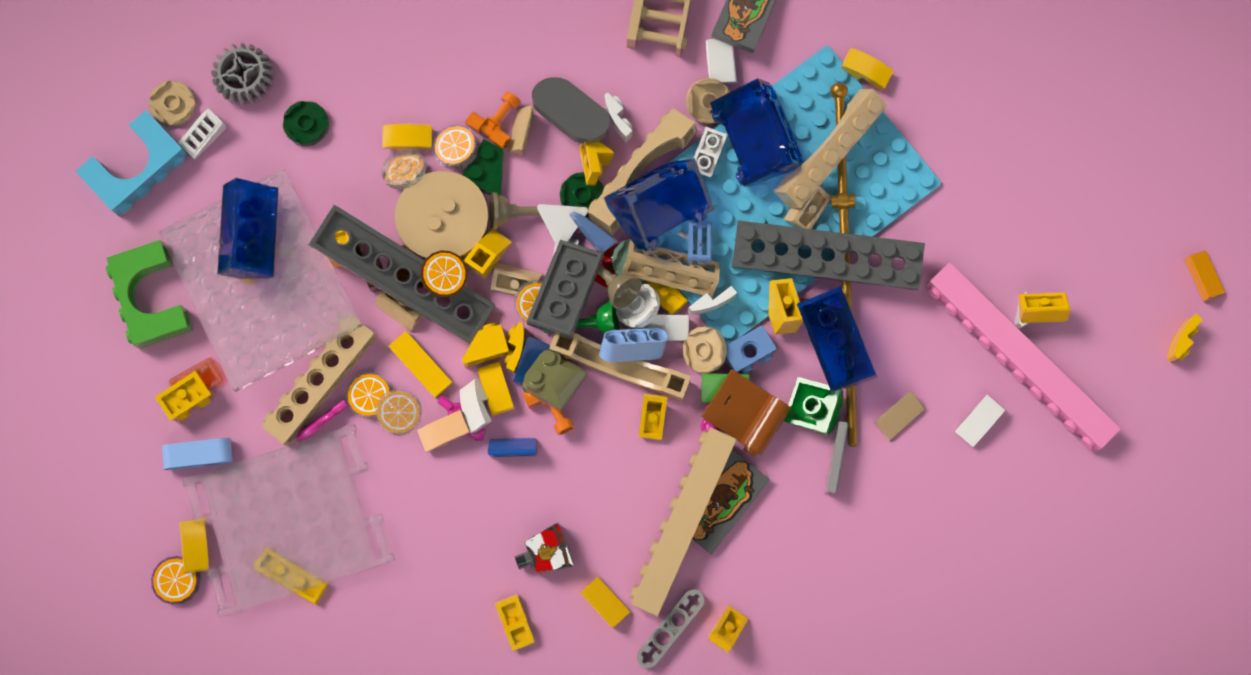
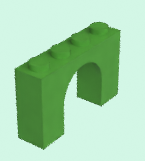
[106,240,193,349]

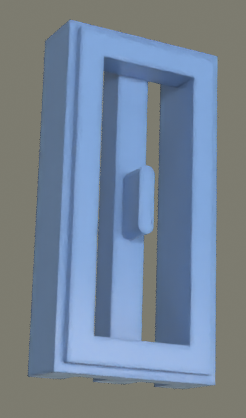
[688,222,712,265]

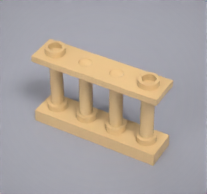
[627,0,691,57]

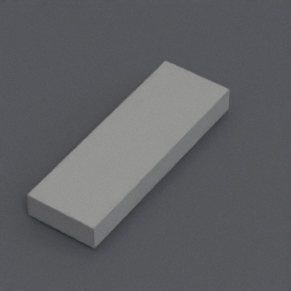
[825,421,848,495]

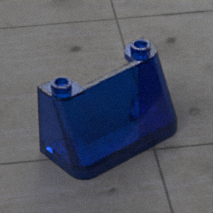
[710,78,804,188]
[603,158,715,252]

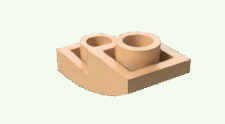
[417,410,470,453]

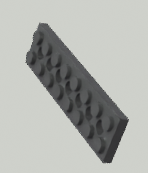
[309,204,495,345]
[732,220,925,291]

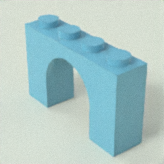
[75,110,188,216]

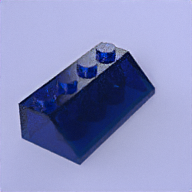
[217,177,279,279]
[797,286,878,392]

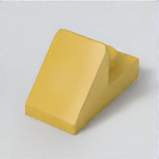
[579,141,614,185]
[638,394,667,440]
[708,605,748,653]

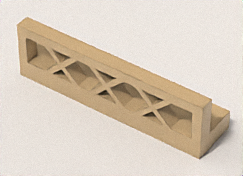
[622,239,720,297]

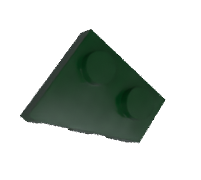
[462,139,504,196]

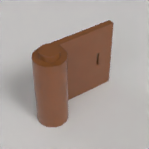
[701,369,792,457]

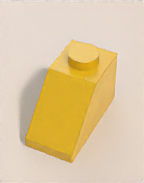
[768,278,805,335]
[462,323,509,368]

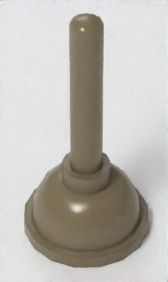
[490,192,541,229]
[598,265,641,309]

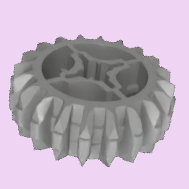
[211,42,274,105]

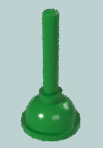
[543,300,620,334]

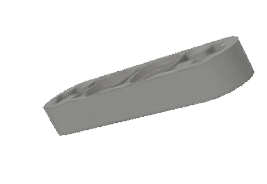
[637,590,704,668]

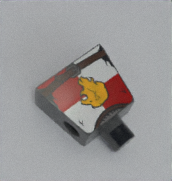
[514,523,574,574]

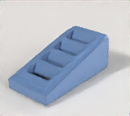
[569,212,616,252]

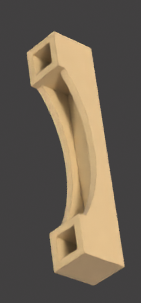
[773,89,888,208]
[588,108,697,236]
[549,333,691,402]

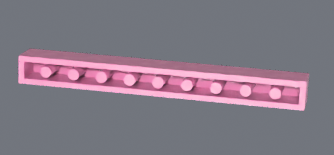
[926,262,1121,451]

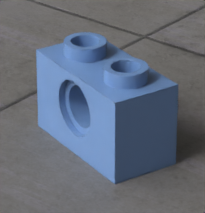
[725,325,777,374]

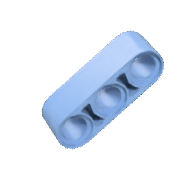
[599,328,668,362]
[162,438,233,470]

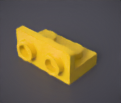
[155,371,214,422]

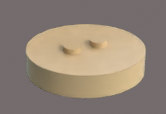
[395,171,489,261]

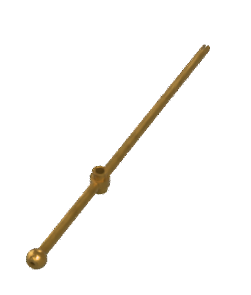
[830,83,857,447]

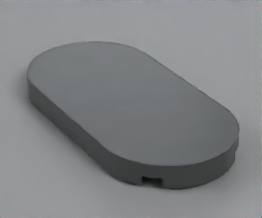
[532,77,610,143]

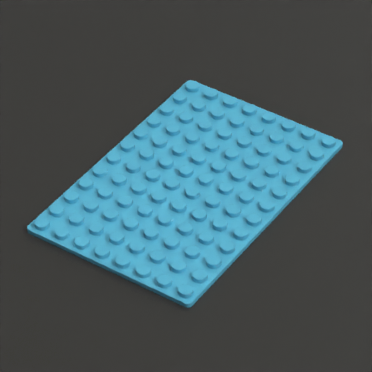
[624,46,941,345]

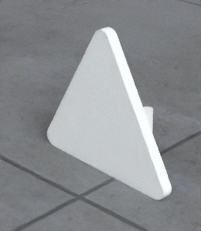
[537,204,588,247]

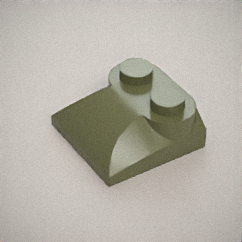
[522,349,588,411]

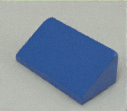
[513,336,550,385]
[488,438,537,457]

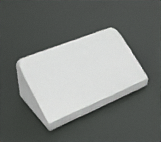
[706,39,737,85]
[642,315,689,341]

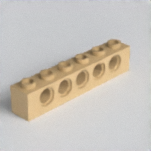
[262,316,377,447]

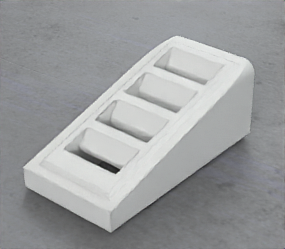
[178,109,227,160]

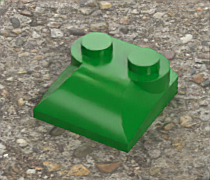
[783,377,844,435]

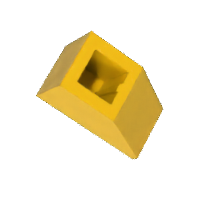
[464,229,512,279]

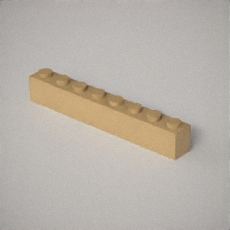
[629,427,736,616]

